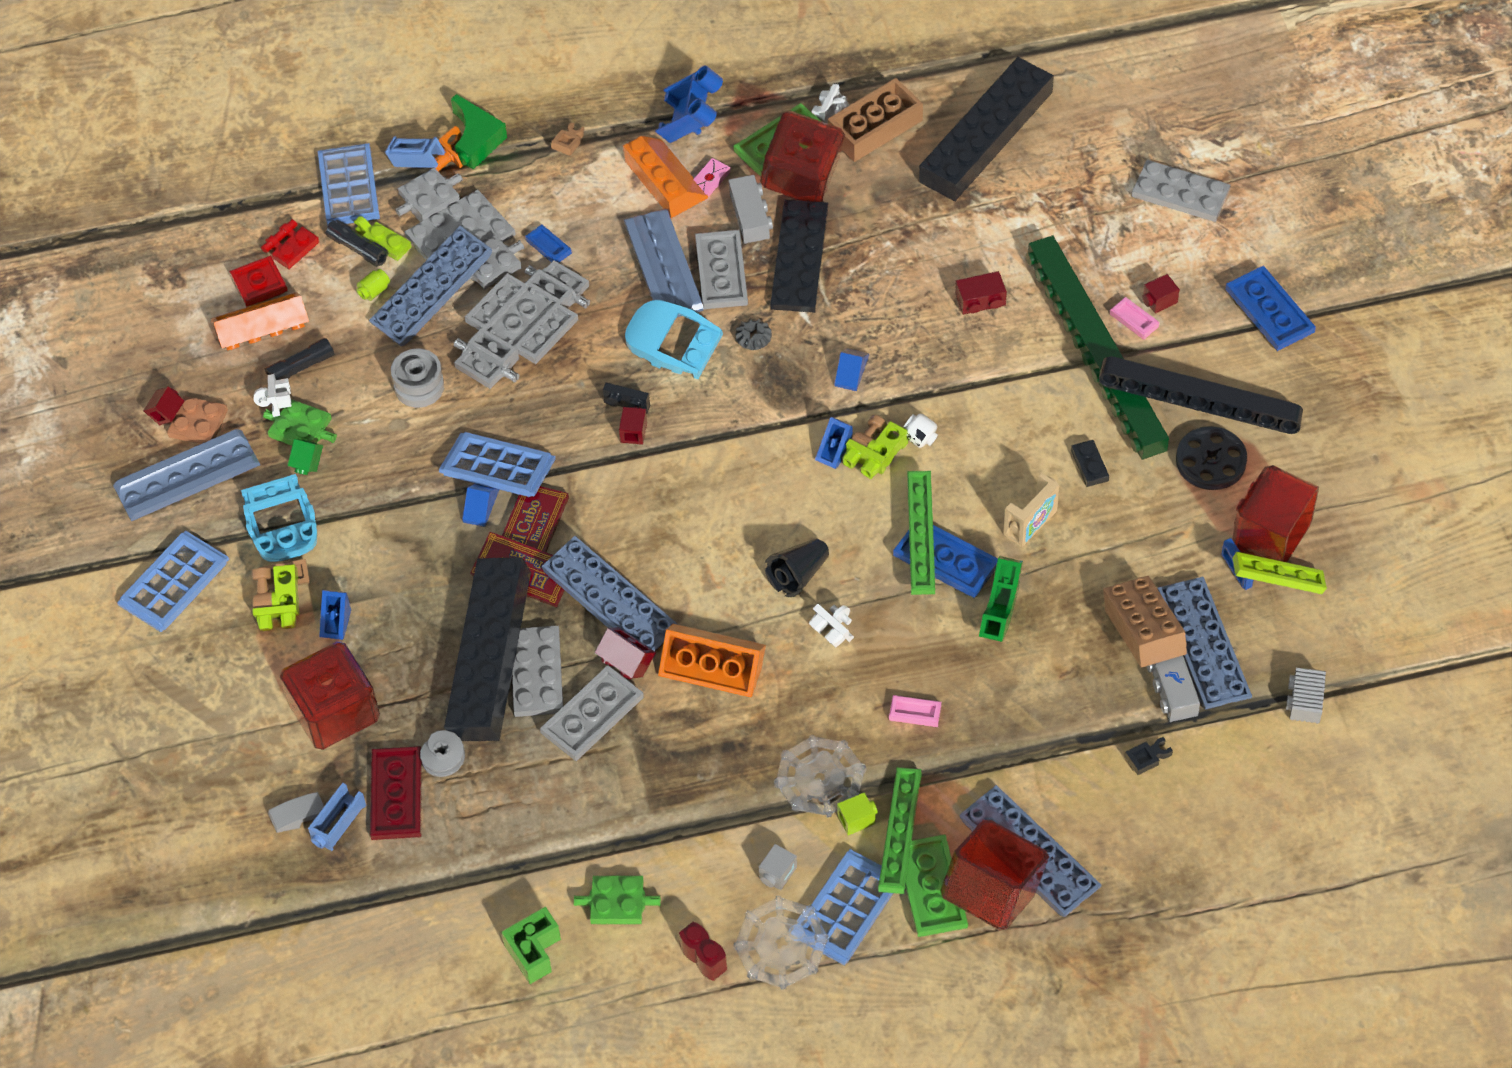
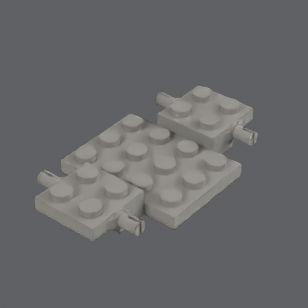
[395,168,524,290]
[454,260,590,389]

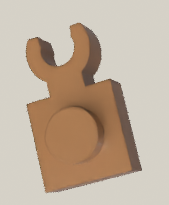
[551,123,584,156]

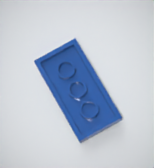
[1225,265,1316,351]
[893,525,998,599]

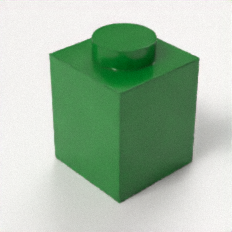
[287,439,323,475]

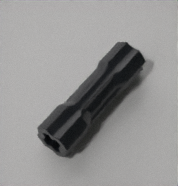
[325,219,389,267]
[264,338,335,380]

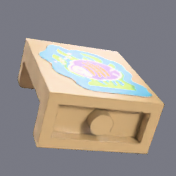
[1003,473,1059,547]

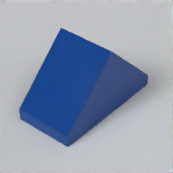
[835,348,869,391]
[815,417,853,469]
[462,483,499,527]
[319,590,351,640]

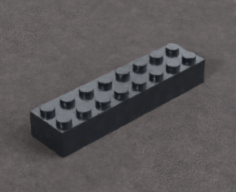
[919,57,1054,201]
[444,557,531,741]

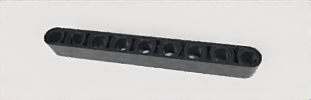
[1099,356,1303,434]

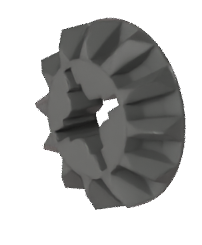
[736,318,772,350]

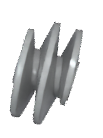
[420,730,465,777]

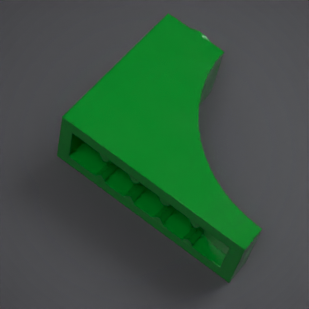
[451,94,507,169]

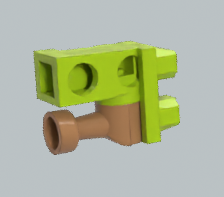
[843,415,908,479]
[251,564,300,631]

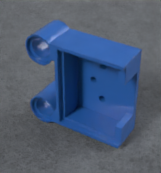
[655,65,723,143]

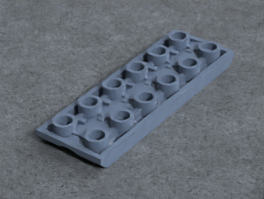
[623,209,703,318]
[369,226,492,346]
[113,429,260,521]
[542,536,678,651]
[1158,577,1252,709]
[960,785,1101,917]

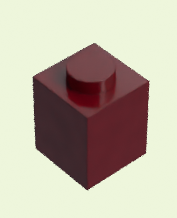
[1142,274,1180,314]
[143,386,184,426]
[619,407,647,445]

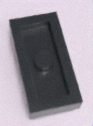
[603,382,650,414]
[1071,440,1109,487]

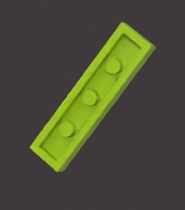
[1232,552,1327,594]

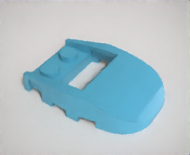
[625,300,723,379]
[241,474,317,562]

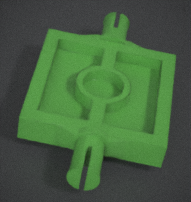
[263,399,337,445]
[574,876,661,924]

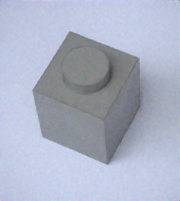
[759,844,797,890]

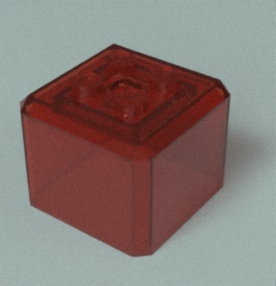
[760,110,845,202]
[1232,465,1319,562]
[280,641,380,750]
[940,820,1049,931]

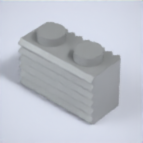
[1286,667,1326,724]

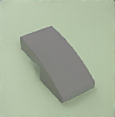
[268,792,324,833]

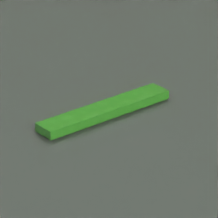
[907,471,935,595]
[878,767,922,894]

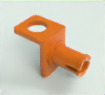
[431,126,463,172]

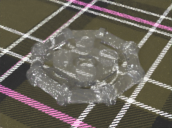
[774,735,867,818]
[733,896,829,990]

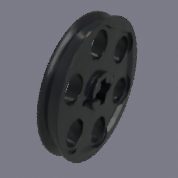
[1176,426,1247,490]

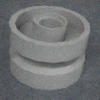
[391,348,444,408]

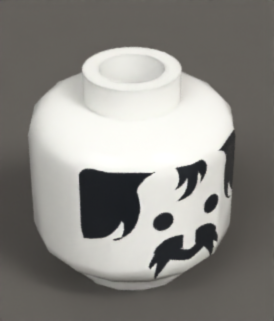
[903,414,938,448]

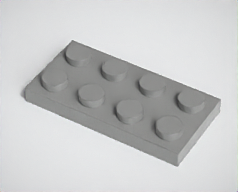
[1132,160,1231,222]
[695,230,748,310]
[512,625,563,717]
[540,665,644,761]

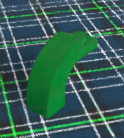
[979,556,1023,642]

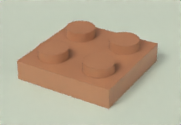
[167,396,228,444]

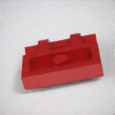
[261,219,319,270]

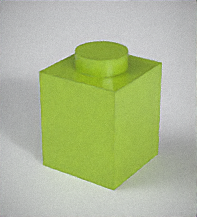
[837,792,878,835]

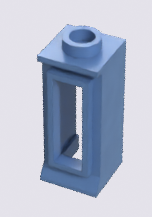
[385,136,445,168]
[308,782,366,851]

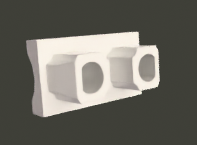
[812,84,850,127]
[254,374,292,417]
[809,604,854,648]

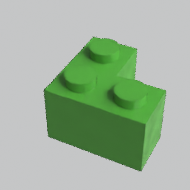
[501,907,561,984]

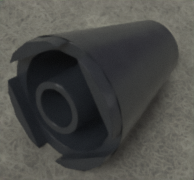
[765,539,829,598]

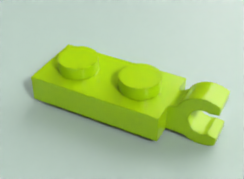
[354,216,411,261]

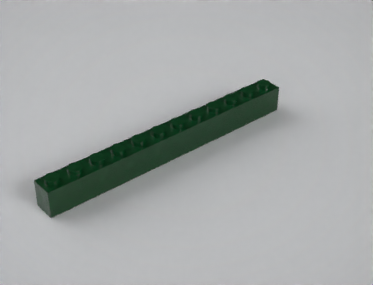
[1026,235,1169,460]

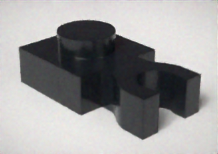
[1125,737,1173,775]

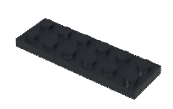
[770,200,828,313]

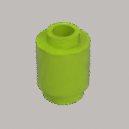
[357,269,390,301]

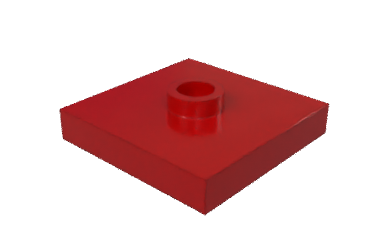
[229,255,288,307]

